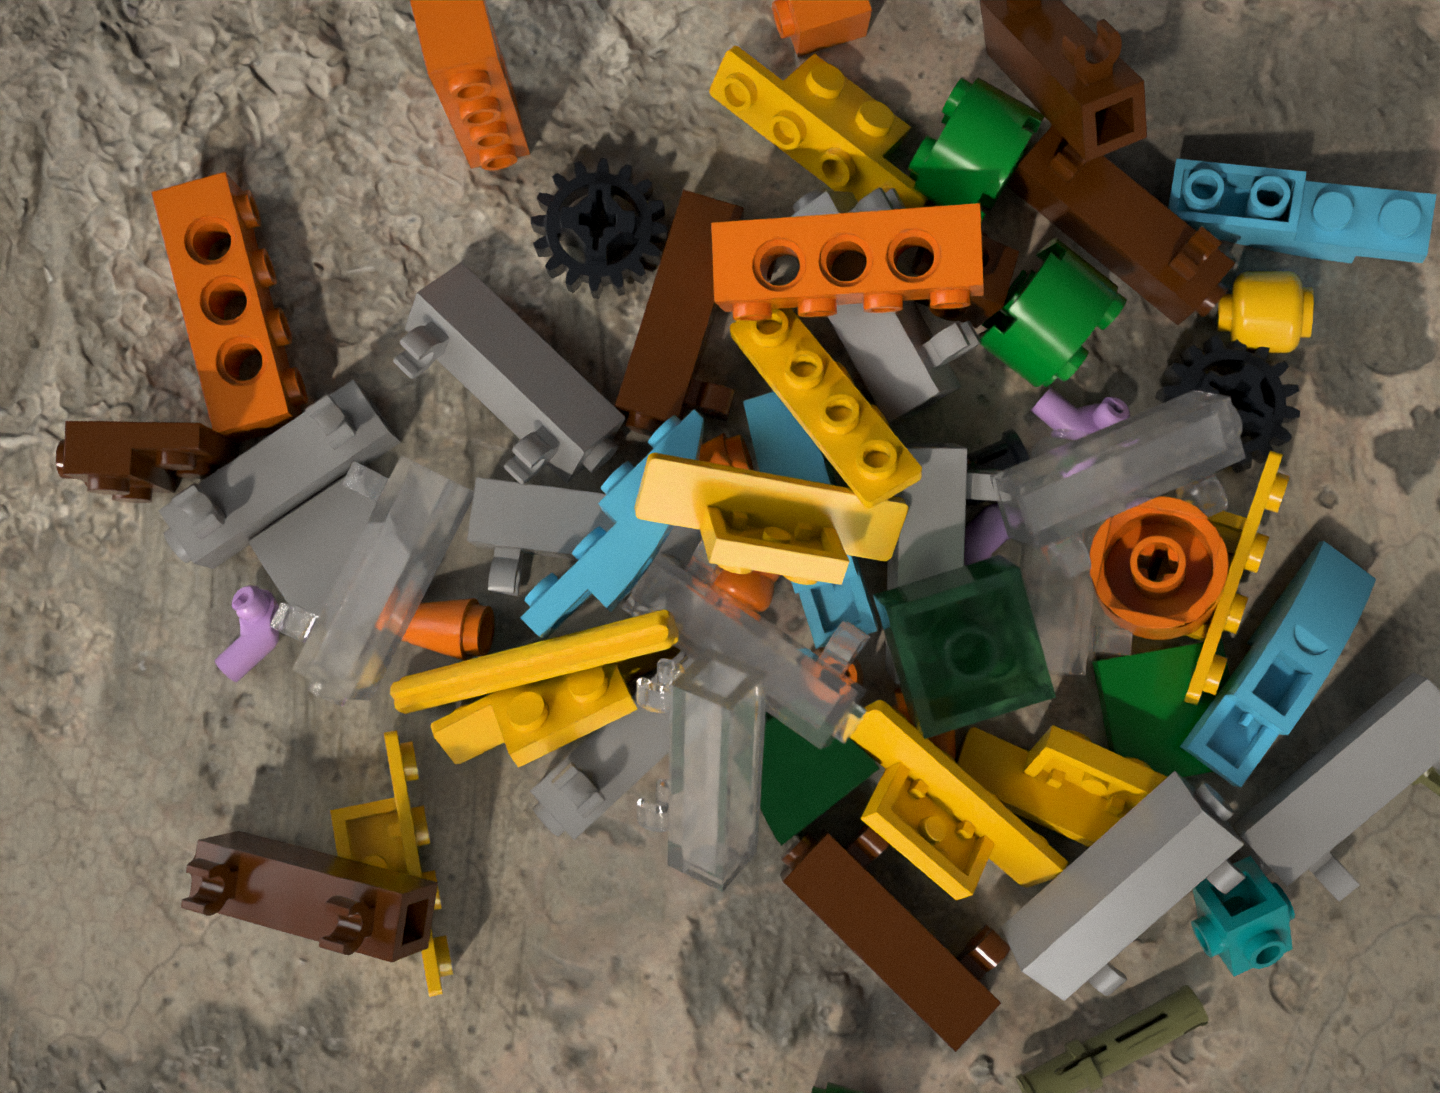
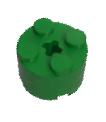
[908,77,1045,225]
[977,238,1127,387]

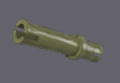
[1015,985,1209,1093]

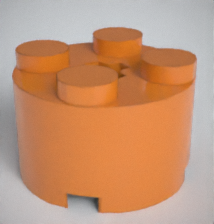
[1089,496,1228,640]

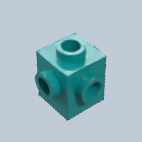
[1191,856,1295,977]

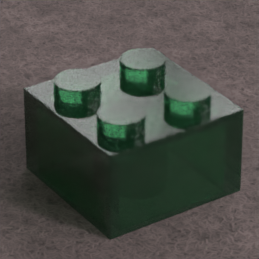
[873,555,1056,739]

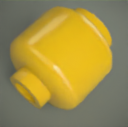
[1217,271,1314,353]

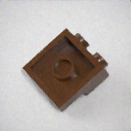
[56,421,239,503]

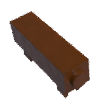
[980,0,1147,162]
[1007,125,1235,326]
[615,189,777,437]
[780,823,1011,1052]
[181,831,438,962]

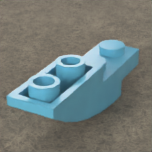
[1168,158,1437,264]
[743,391,878,649]
[520,410,704,640]
[1180,541,1376,787]

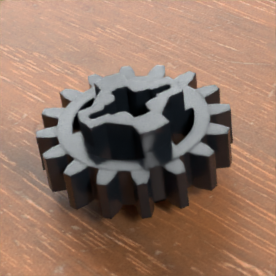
[531,158,668,299]
[1155,335,1300,474]

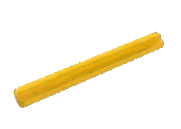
[390,609,679,714]

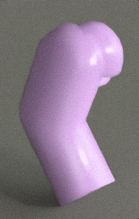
[1030,387,1130,446]
[963,502,1025,589]
[215,585,279,682]

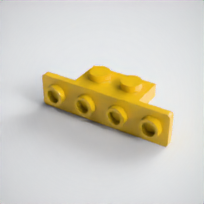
[709,45,928,208]
[729,308,922,509]
[1155,451,1290,706]
[634,453,908,585]
[430,641,683,768]
[840,700,1069,900]
[956,725,1167,847]
[330,730,453,997]

